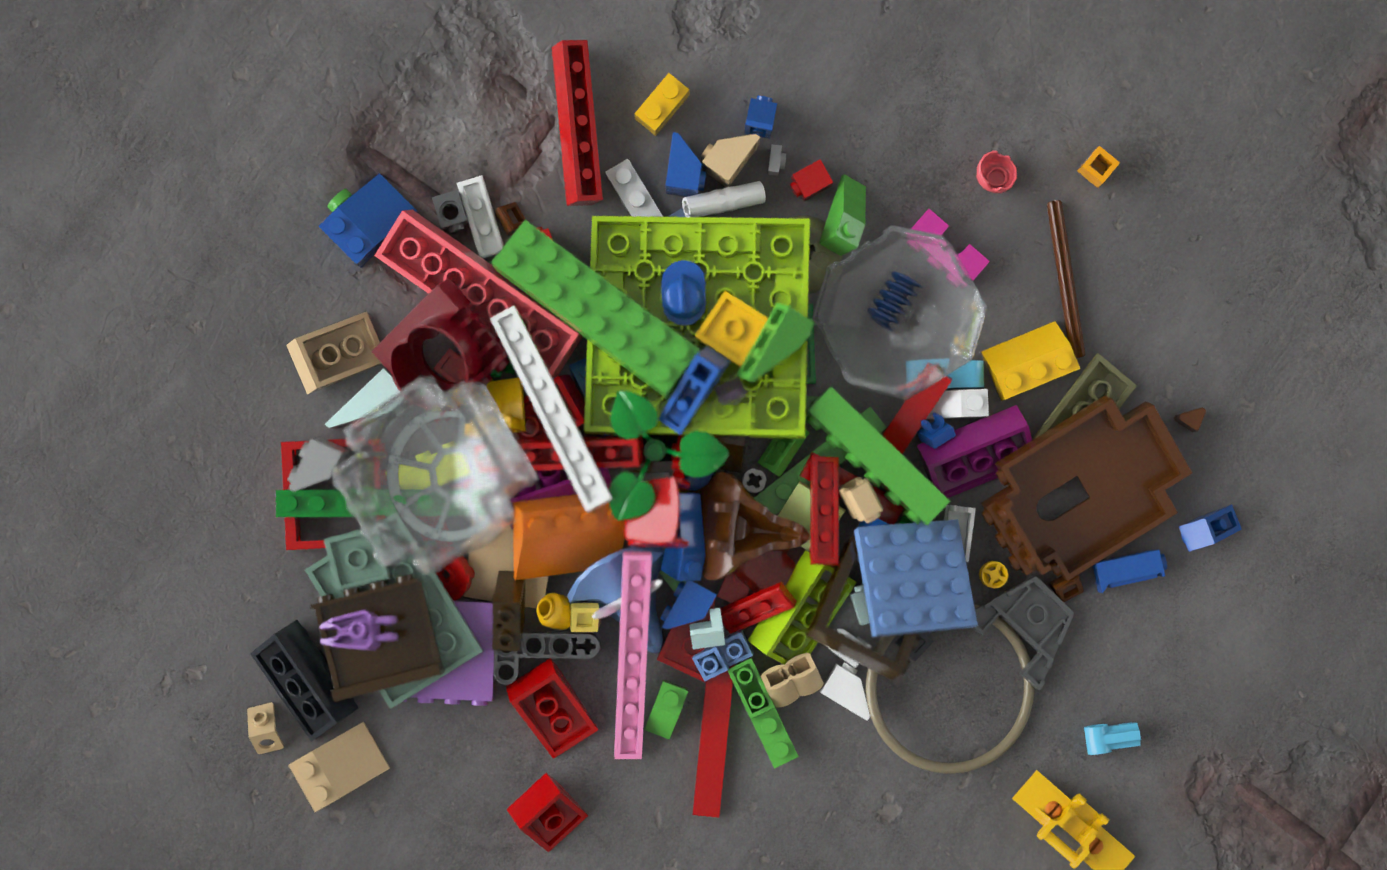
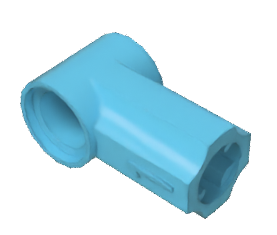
[1084,722,1141,755]

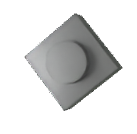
[768,144,786,176]

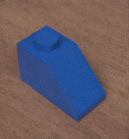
[744,96,777,139]
[1179,505,1242,552]

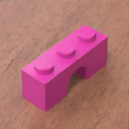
[905,209,990,288]

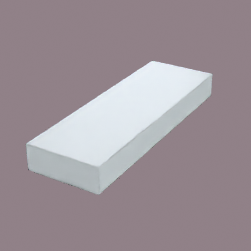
[457,175,504,259]

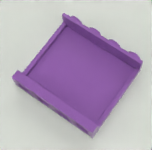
[402,600,497,706]

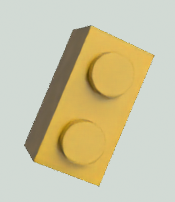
[634,73,690,136]

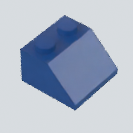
[666,132,706,196]

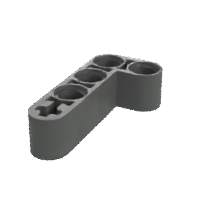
[494,632,601,685]

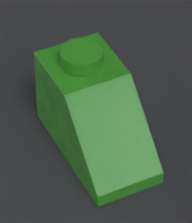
[644,679,689,739]

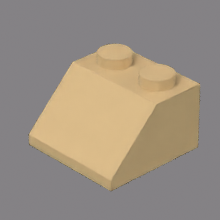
[701,134,760,187]

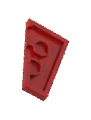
[657,599,715,682]

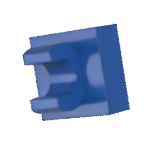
[917,412,956,449]

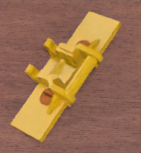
[1012,770,1135,870]

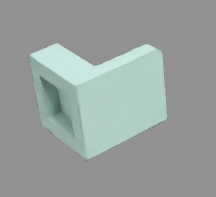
[690,608,725,649]

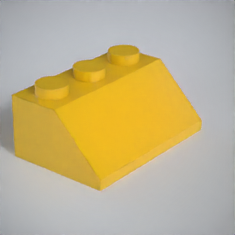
[981,321,1080,401]

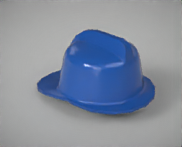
[661,260,706,326]

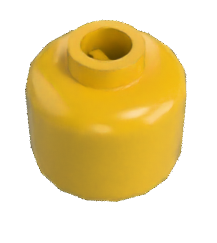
[537,593,571,630]

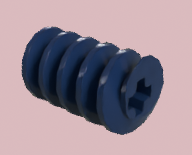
[867,271,923,333]

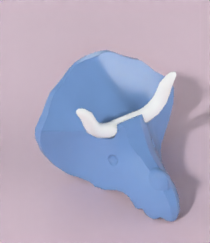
[567,547,664,654]

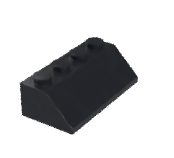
[250,620,359,742]

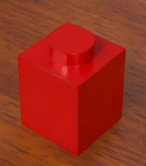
[790,159,833,201]

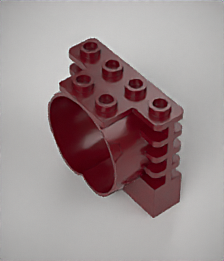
[371,278,510,423]

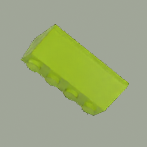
[747,550,857,665]

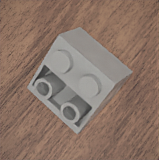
[288,437,349,491]

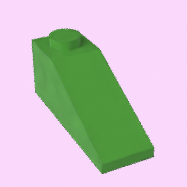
[819,174,866,256]
[737,303,815,382]

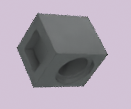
[432,190,469,234]

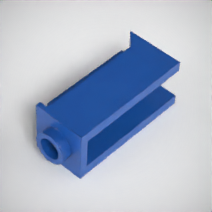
[1092,549,1167,593]

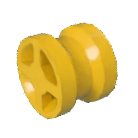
[979,561,1008,588]

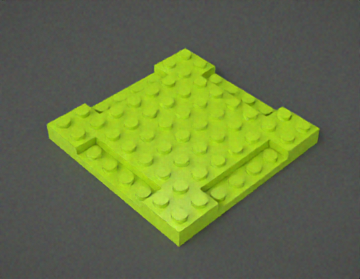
[584,216,810,439]

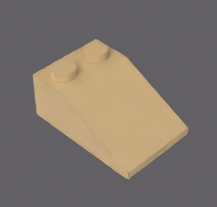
[286,312,382,394]
[288,722,390,812]

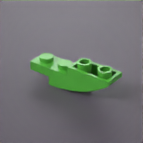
[728,658,799,768]

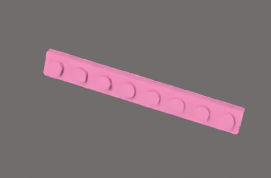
[614,551,652,759]

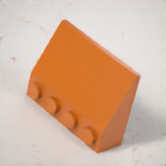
[513,490,625,580]

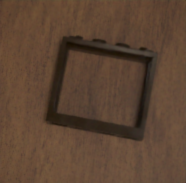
[806,535,920,680]

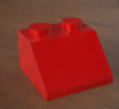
[506,773,588,852]

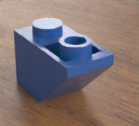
[660,581,717,629]

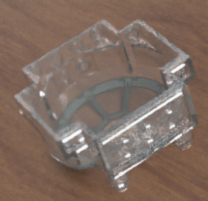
[331,377,538,574]

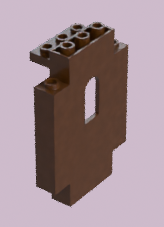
[981,396,1192,581]

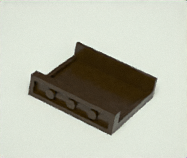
[310,574,444,702]

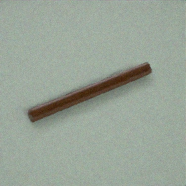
[1047,200,1085,358]

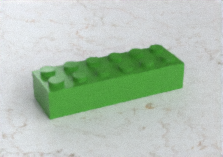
[806,387,950,525]

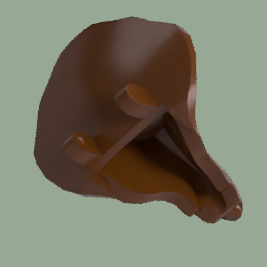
[698,472,810,580]

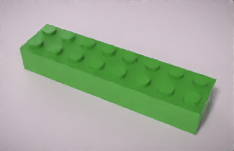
[491,220,700,400]

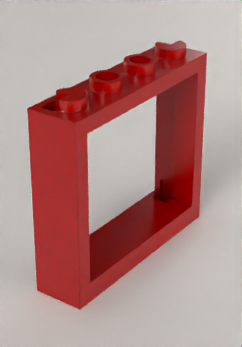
[281,437,387,550]

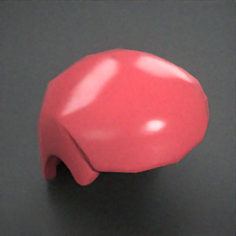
[976,150,1017,194]

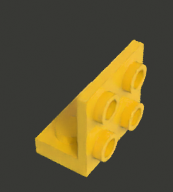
[466,378,526,438]

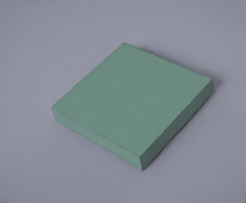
[324,525,391,592]

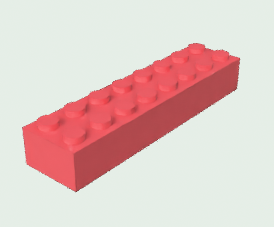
[374,210,583,378]

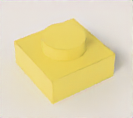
[570,603,599,632]

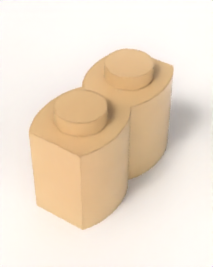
[839,477,883,523]
[761,653,824,708]

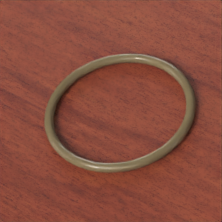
[866,604,1035,774]

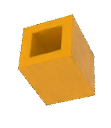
[1077,146,1120,188]

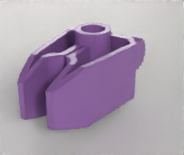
[320,610,398,651]

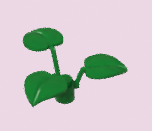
[609,391,729,521]

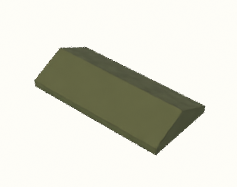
[1032,353,1137,439]

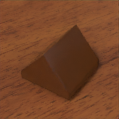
[495,202,526,236]
[1174,407,1206,432]
[1049,575,1084,602]

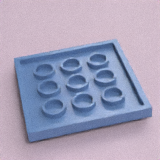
[854,519,978,637]

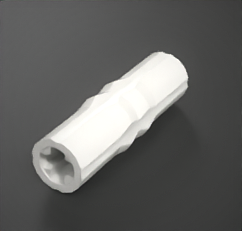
[682,181,766,217]

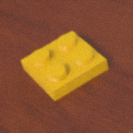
[695,291,768,367]

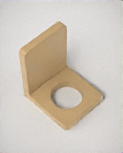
[247,702,284,754]

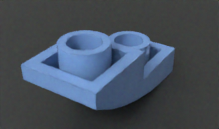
[692,629,754,681]

